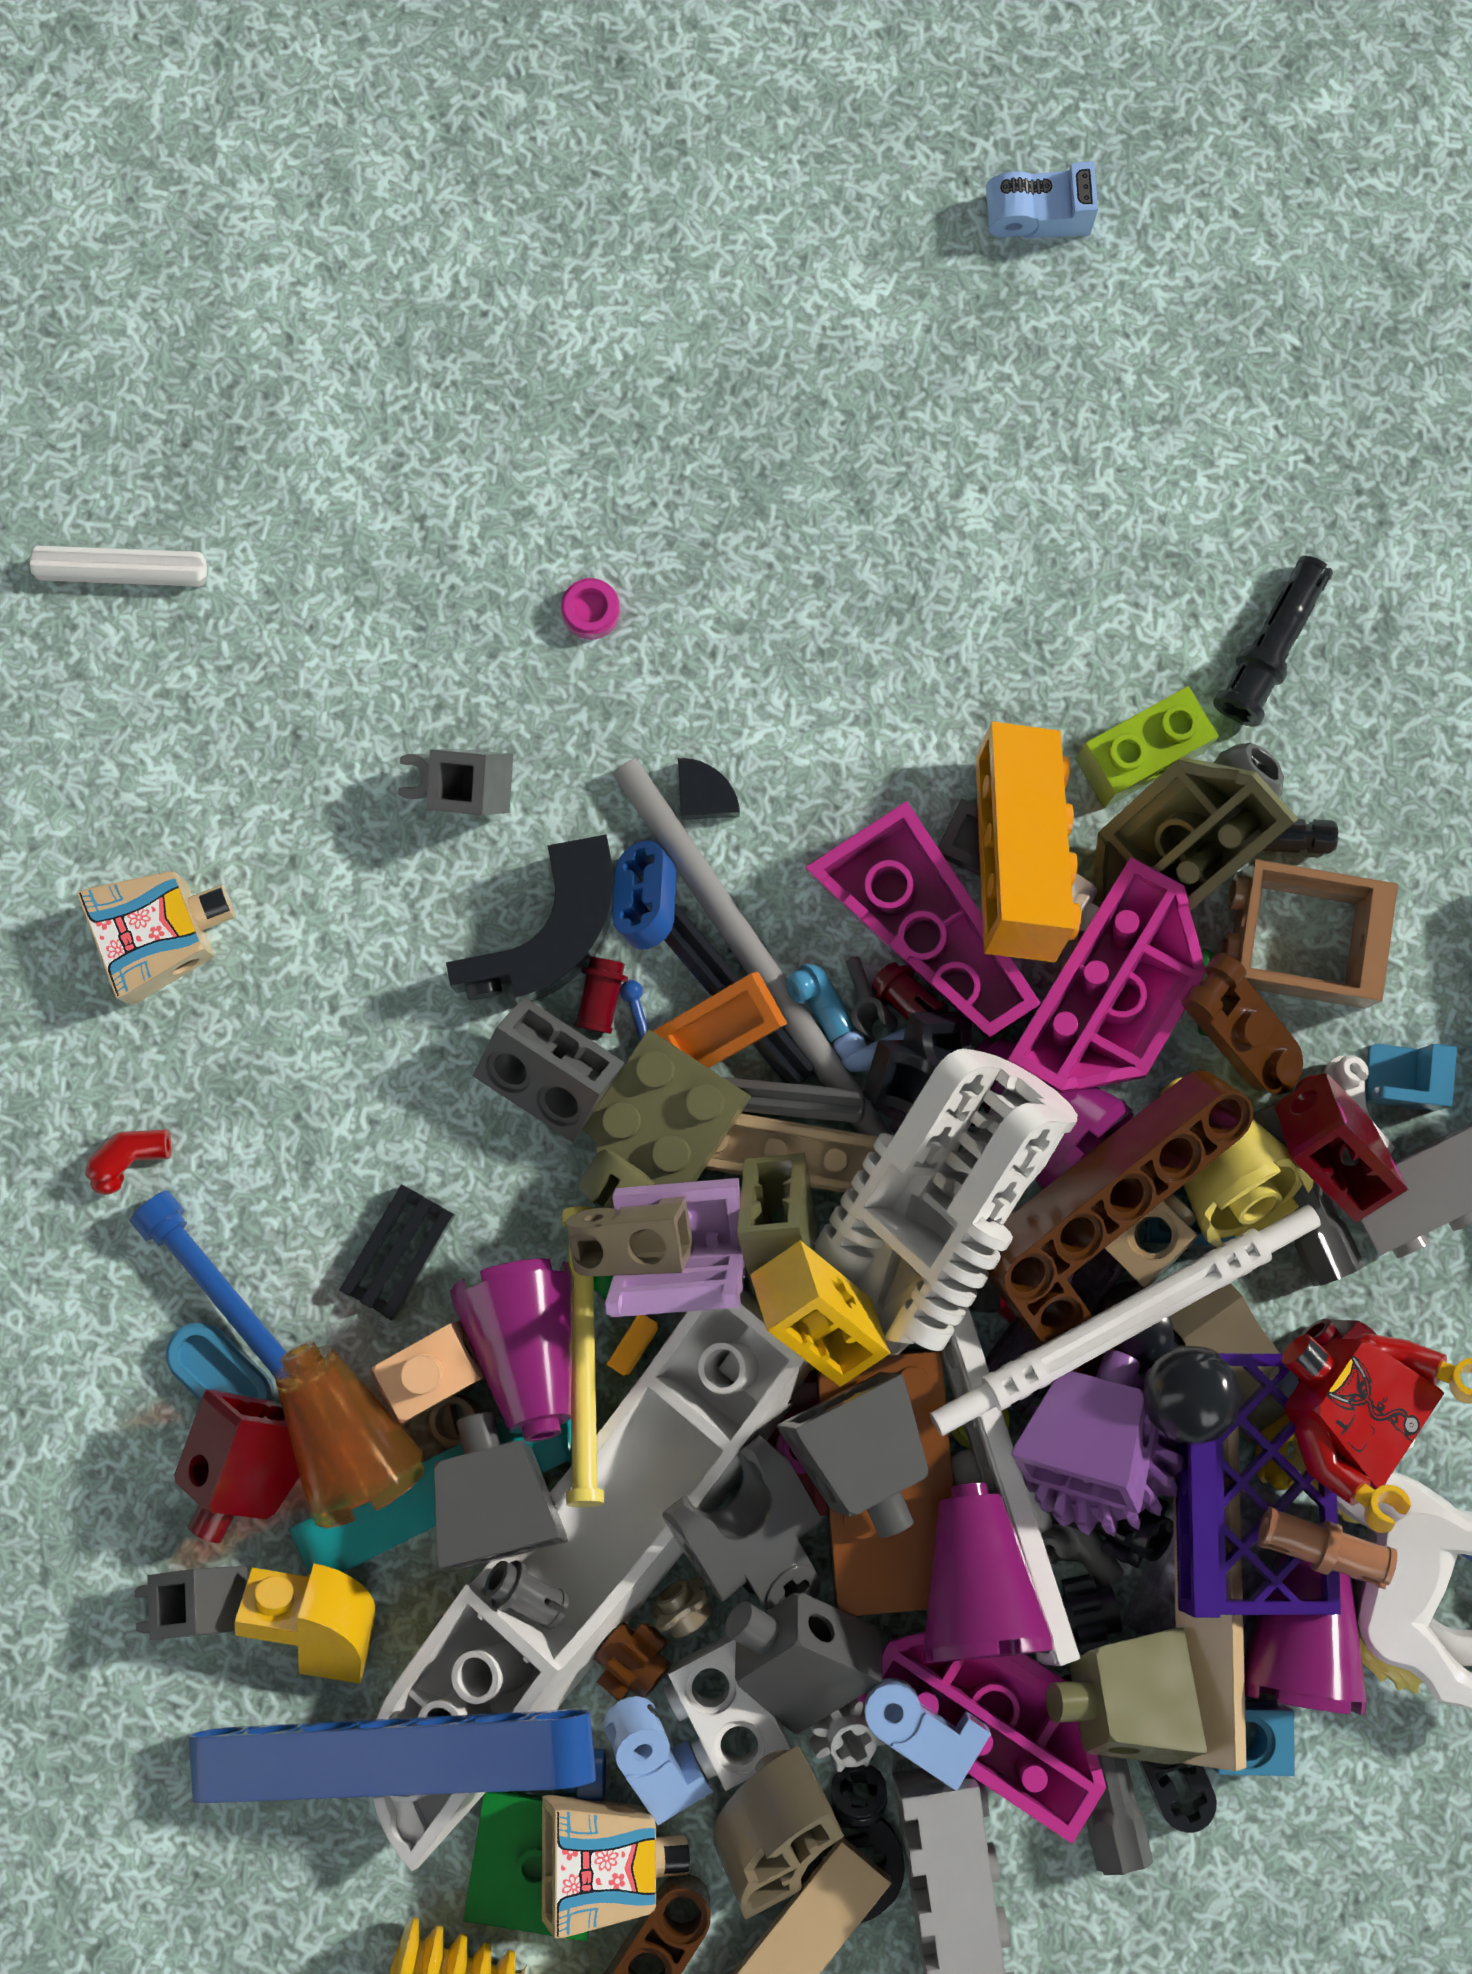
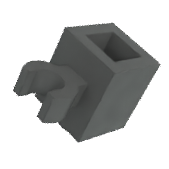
[398,749,513,815]
[135,1566,248,1640]

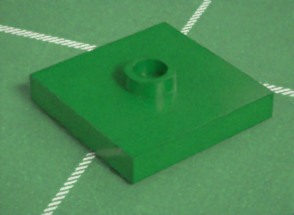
[463,1791,589,1942]

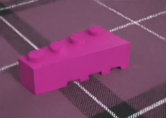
[805,801,1041,1040]

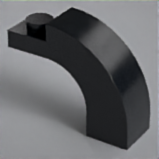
[446,834,615,1003]

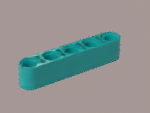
[288,1419,572,1576]

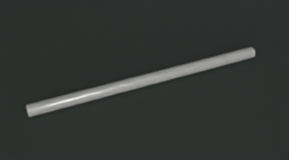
[613,758,892,1137]

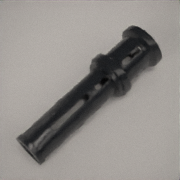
[1213,556,1333,727]

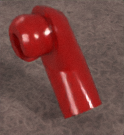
[85,1129,171,1195]

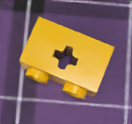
[750,1240,891,1387]

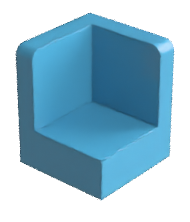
[1365,1044,1457,1111]

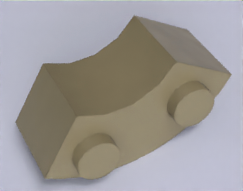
[1169,1283,1299,1443]
[713,1745,844,1920]

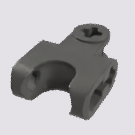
[662,1435,821,1611]

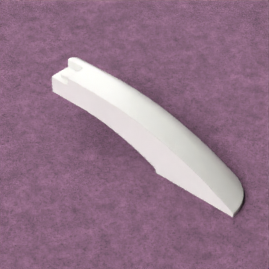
[373,1290,813,1871]

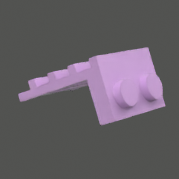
[605,1178,746,1317]

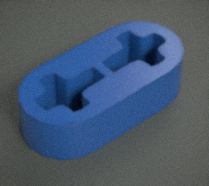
[612,840,677,950]

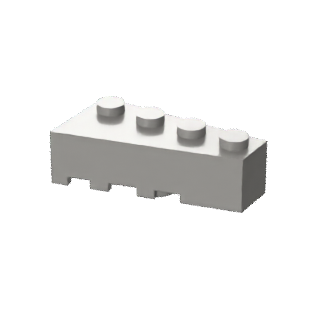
[892,1768,1015,1974]

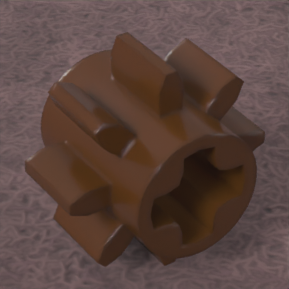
[594,1622,672,1701]

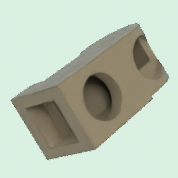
[566,1196,694,1276]

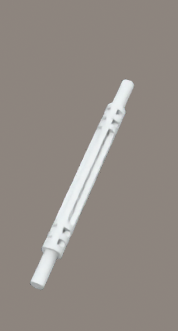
[929,1204,1321,1436]

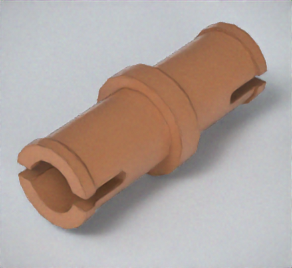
[1257,1506,1397,1589]

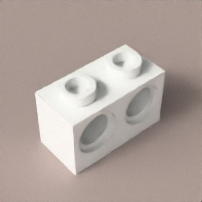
[663,1635,792,1791]

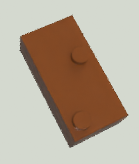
[814,1349,954,1616]

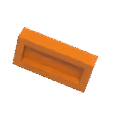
[653,971,787,1069]

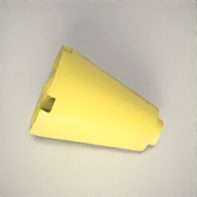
[1160,1077,1313,1248]

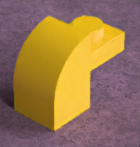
[235,1563,375,1684]

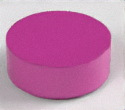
[561,578,620,640]

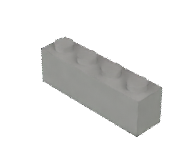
[1361,1122,1472,1258]

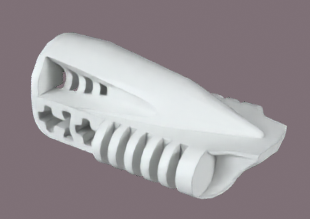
[814,1049,1078,1355]

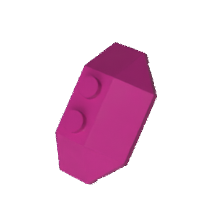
[1008,857,1206,1093]
[857,1632,1106,1844]

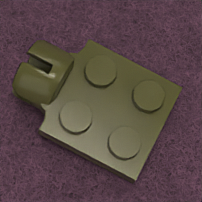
[578,1029,752,1209]

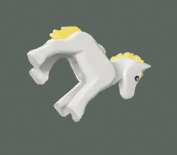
[1292,1437,1472,1712]

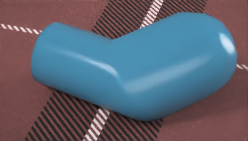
[785,964,856,1043]

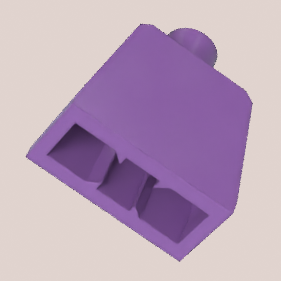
[1011,1350,1156,1514]

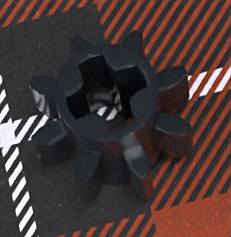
[1096,1497,1174,1568]
[1061,1574,1122,1655]

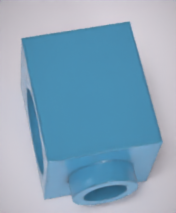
[1212,1700,1295,1776]

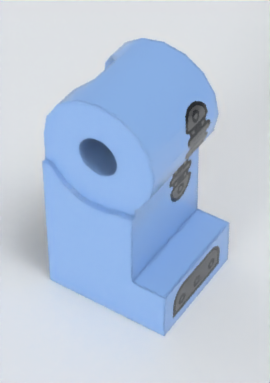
[986,161,1098,238]
[864,1678,991,1791]
[603,1696,713,1825]

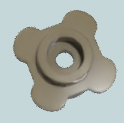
[651,1577,713,1638]

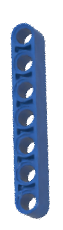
[189,1709,596,1803]

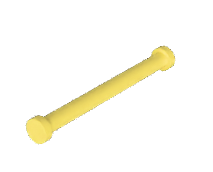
[562,1206,604,1508]

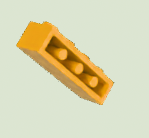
[975,721,1081,962]

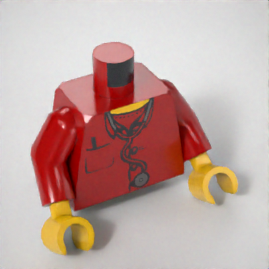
[1281,1333,1472,1533]

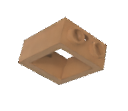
[1221,859,1398,1009]

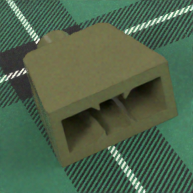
[737,1153,819,1297]
[1046,1628,1207,1764]

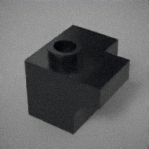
[863,1012,982,1127]

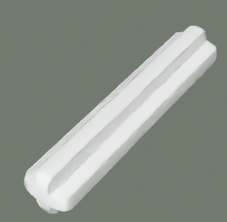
[30,546,207,587]

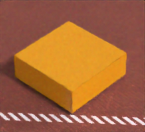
[606,1315,660,1376]

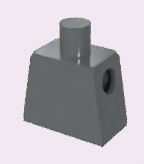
[777,1372,928,1538]
[434,1412,568,1572]
[725,1593,882,1734]

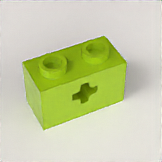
[1075,686,1219,809]

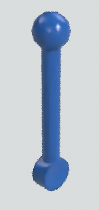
[620,980,648,1042]

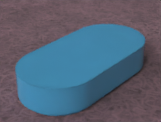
[166,1323,275,1401]

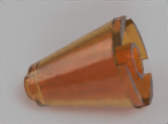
[274,1341,427,1528]

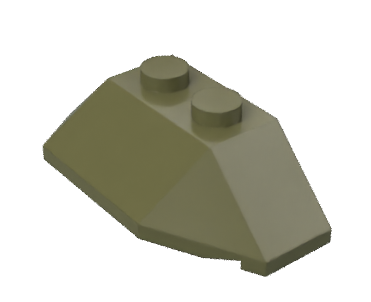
[1091,757,1298,911]

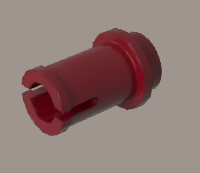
[574,956,628,1034]
[872,962,948,1021]

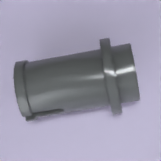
[484,1560,569,1630]

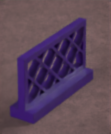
[1174,1353,1341,1618]

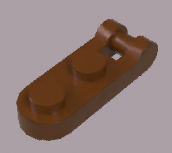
[1182,952,1303,1095]

